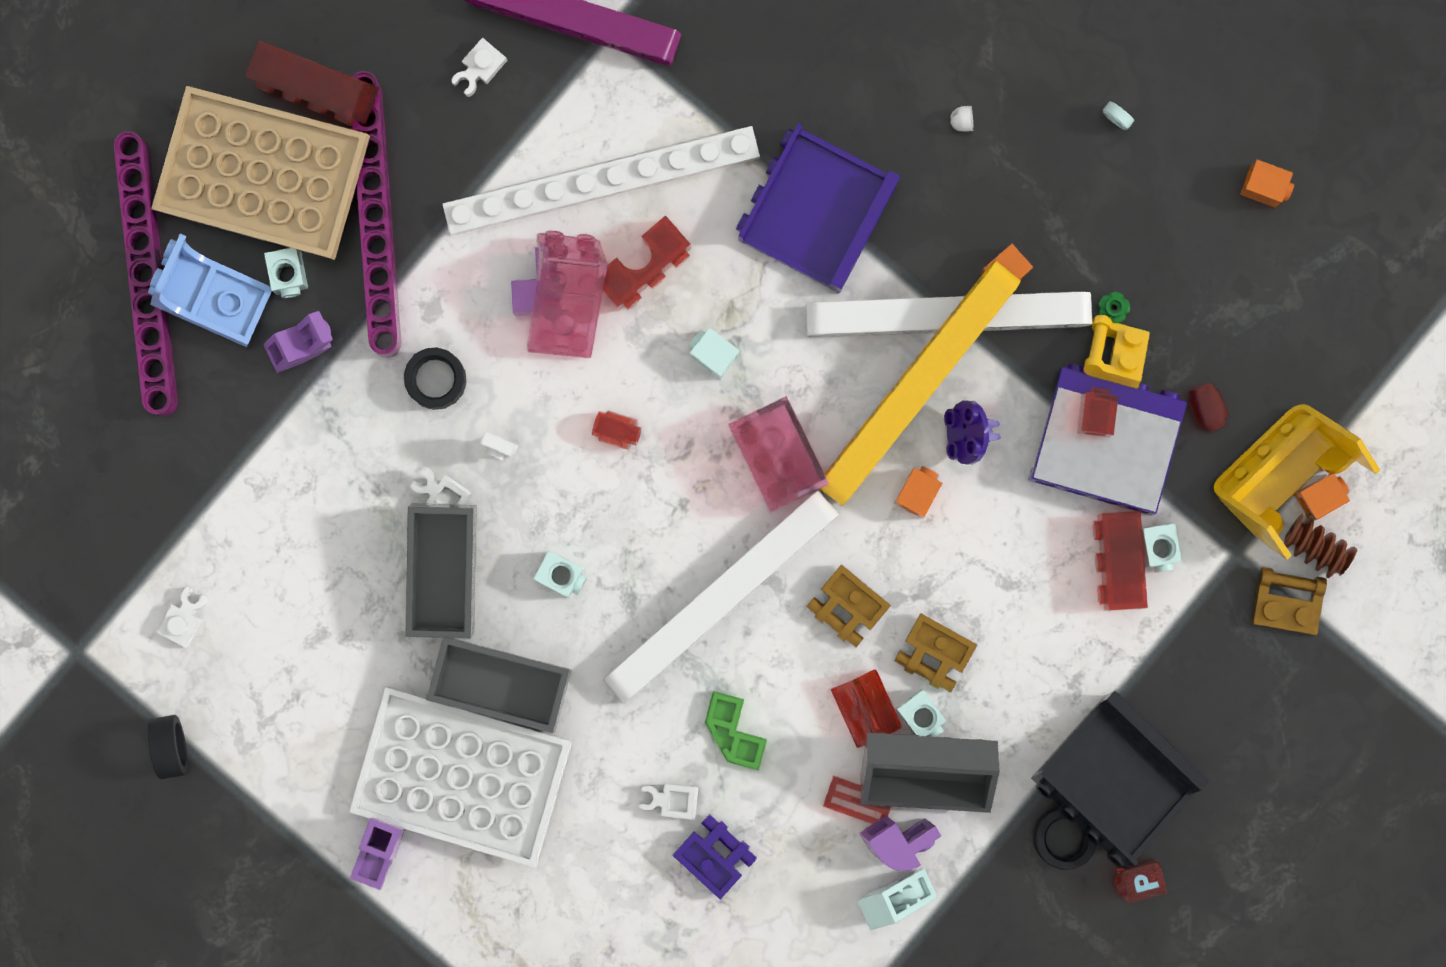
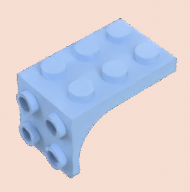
[148,234,272,347]

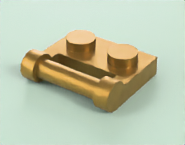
[1251,567,1327,635]

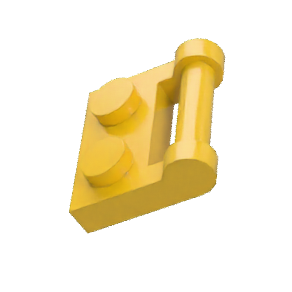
[1083,315,1150,389]

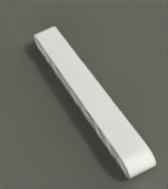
[806,292,1092,337]
[603,490,839,704]

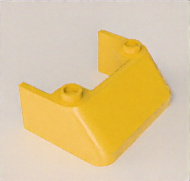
[1214,404,1380,560]

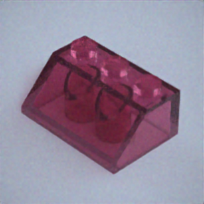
[728,396,829,514]

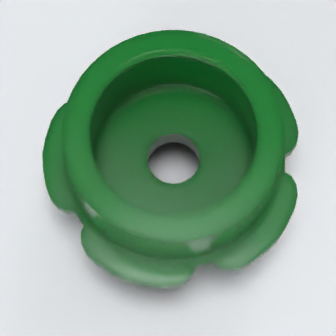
[1098,292,1130,323]

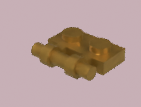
[806,564,891,648]
[894,613,978,693]

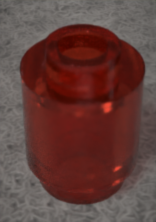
[1189,382,1230,432]
[592,410,642,450]

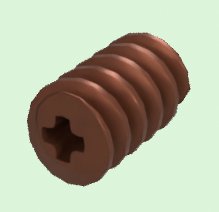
[1284,513,1358,579]

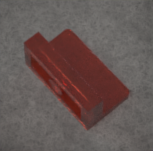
[831,669,902,748]

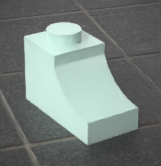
[857,868,938,930]

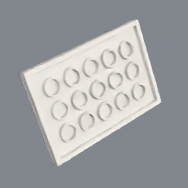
[349,687,572,868]

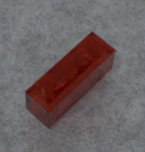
[1093,511,1148,611]

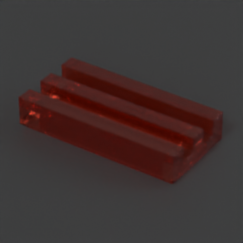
[822,775,891,824]

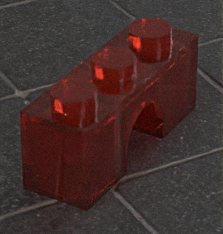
[593,215,691,311]

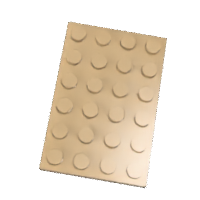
[151,86,370,260]

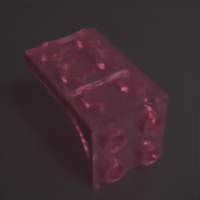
[527,230,608,358]

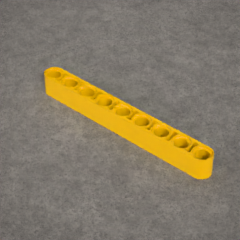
[816,260,1021,506]

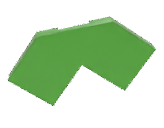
[705,691,767,771]

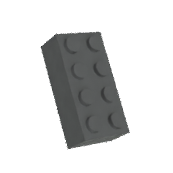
[405,503,477,639]
[426,637,572,733]
[860,733,1000,813]

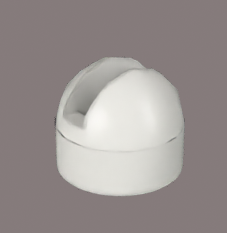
[950,106,973,132]

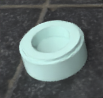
[1102,101,1134,130]

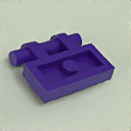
[672,814,757,900]

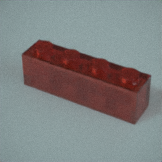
[245,40,379,126]

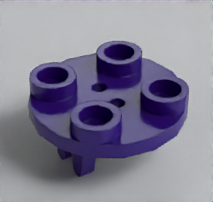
[944,400,1001,465]

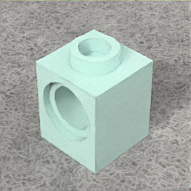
[264,248,308,298]
[689,328,740,380]
[1138,523,1182,573]
[533,551,586,598]
[895,689,947,737]

